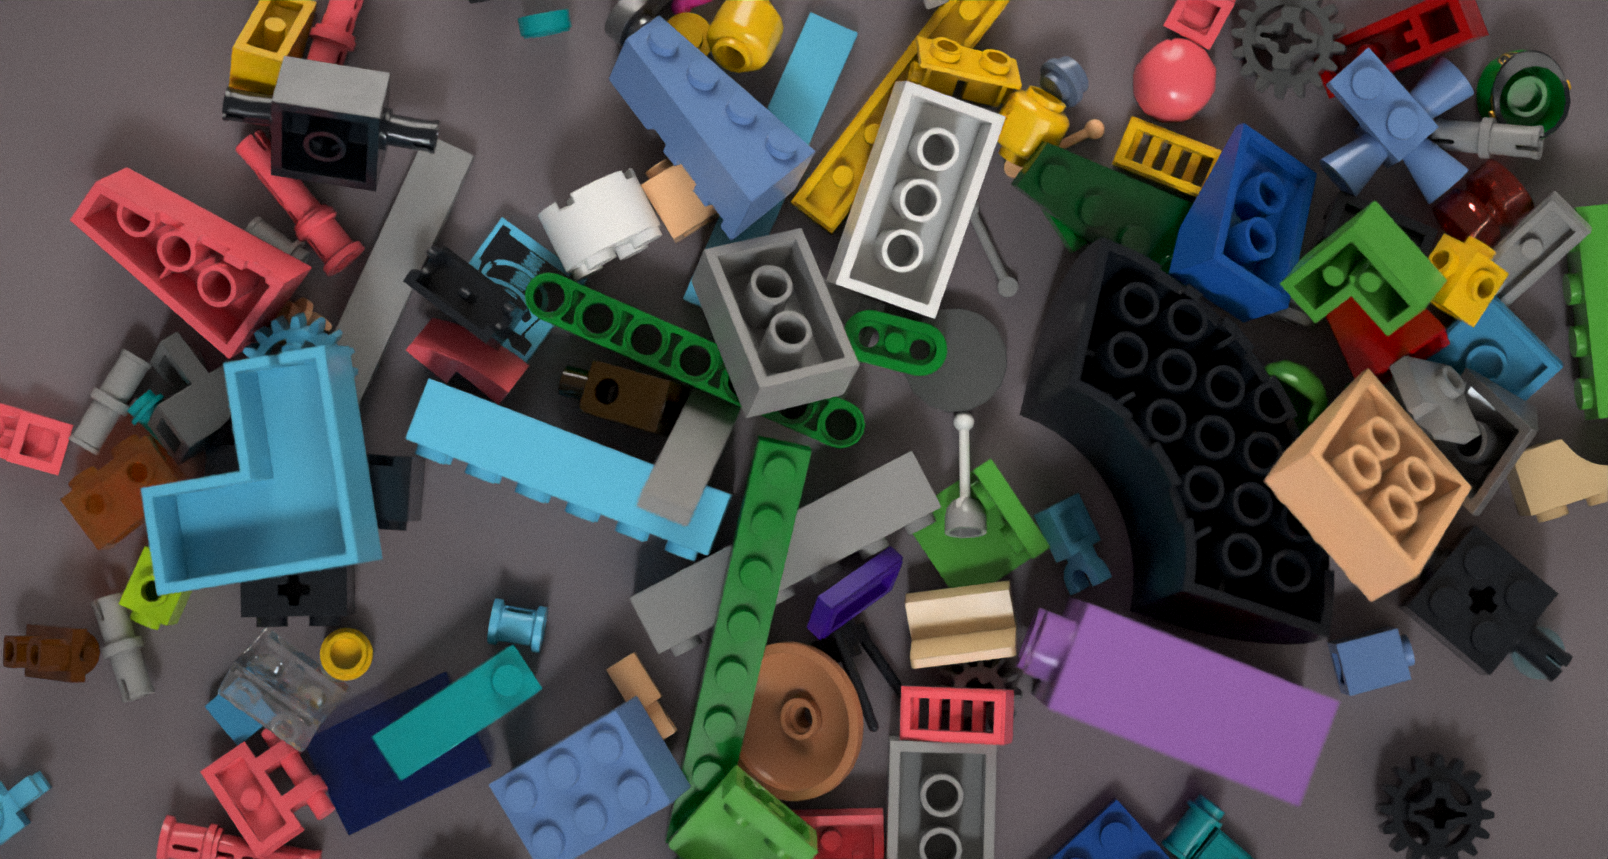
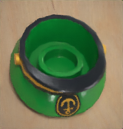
[1476,49,1572,139]

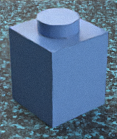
[1327,626,1415,696]

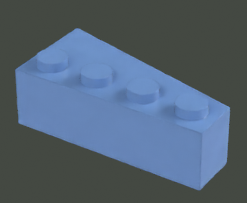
[609,15,816,241]

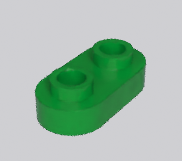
[844,310,947,376]

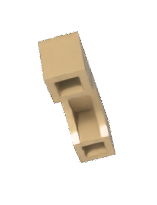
[1507,439,1608,523]

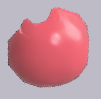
[1133,38,1216,123]

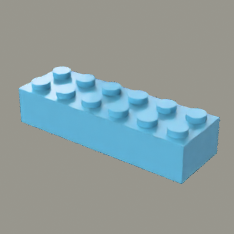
[405,378,733,561]

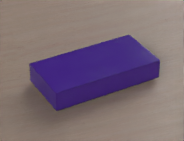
[807,546,903,640]

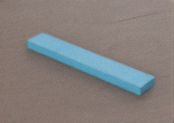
[683,12,858,308]

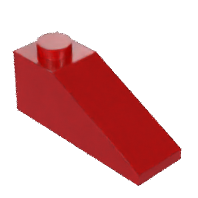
[1313,0,1489,99]

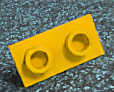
[908,36,1022,107]

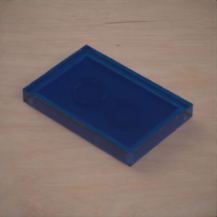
[303,671,493,836]

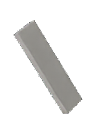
[636,387,741,527]

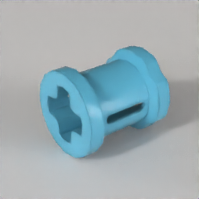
[487,598,548,653]

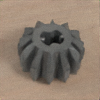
[933,658,1023,731]

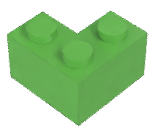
[1280,200,1447,336]

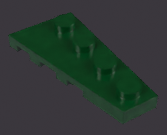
[1011,141,1193,286]

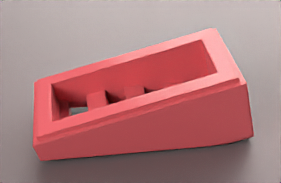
[900,686,1014,745]

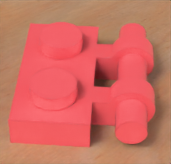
[200,723,335,859]

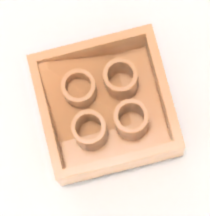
[1264,369,1472,602]

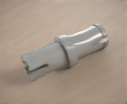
[1432,117,1544,160]
[68,348,152,456]
[90,592,156,703]

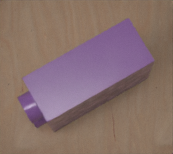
[1016,597,1339,806]

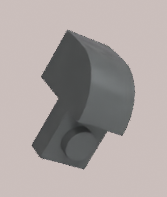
[148,332,231,466]

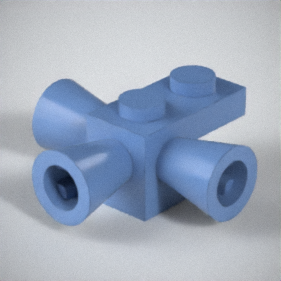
[1319,47,1474,204]

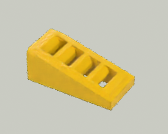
[1112,116,1222,200]

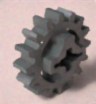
[1231,0,1347,100]

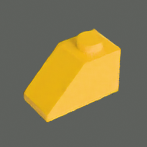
[229,0,317,95]

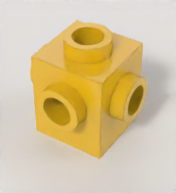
[1428,234,1509,328]

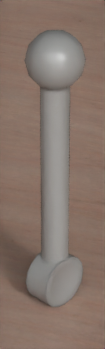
[970,200,1018,298]

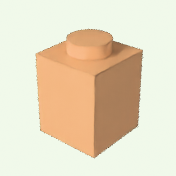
[641,158,720,243]

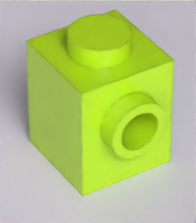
[118,546,193,630]

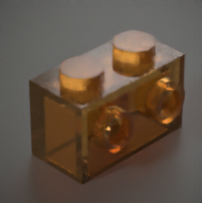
[60,434,189,550]

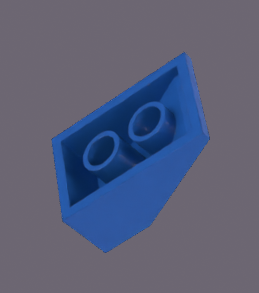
[1169,123,1317,323]

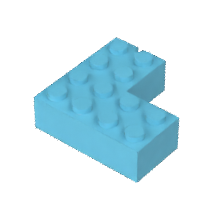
[141,345,383,596]

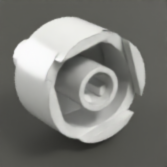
[538,168,662,282]

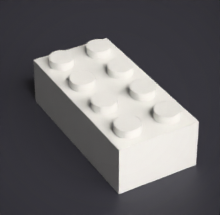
[826,81,1005,319]

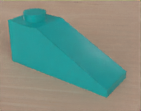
[371,644,543,781]

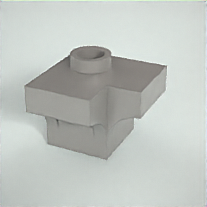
[1383,356,1481,445]

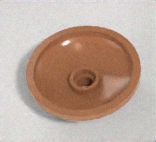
[737,642,863,801]

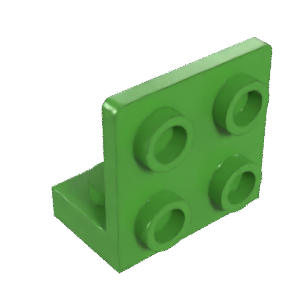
[913,459,1050,588]
[669,765,818,859]

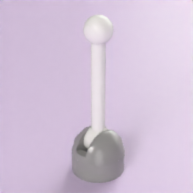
[944,411,987,538]

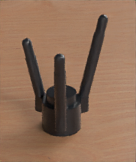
[810,618,903,732]

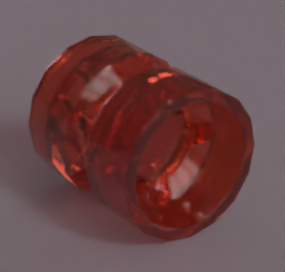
[1432,159,1535,248]

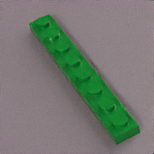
[665,435,812,843]

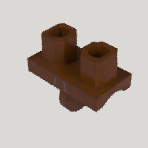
[3,624,100,683]

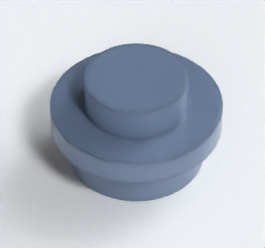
[1040,56,1088,108]

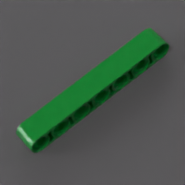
[525,272,865,448]

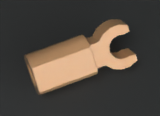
[606,652,677,740]

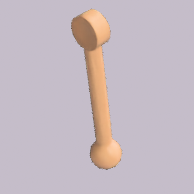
[1004,119,1105,179]

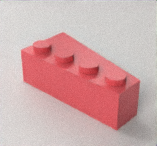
[70,167,312,359]

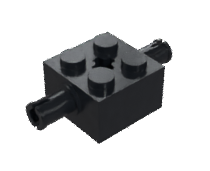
[222,56,440,192]
[1398,525,1573,682]

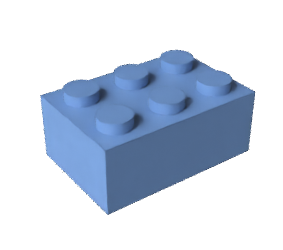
[489,696,691,859]

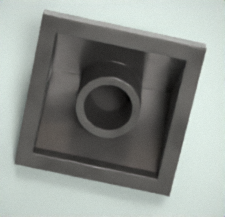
[1430,368,1539,516]

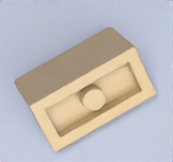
[905,580,1018,669]

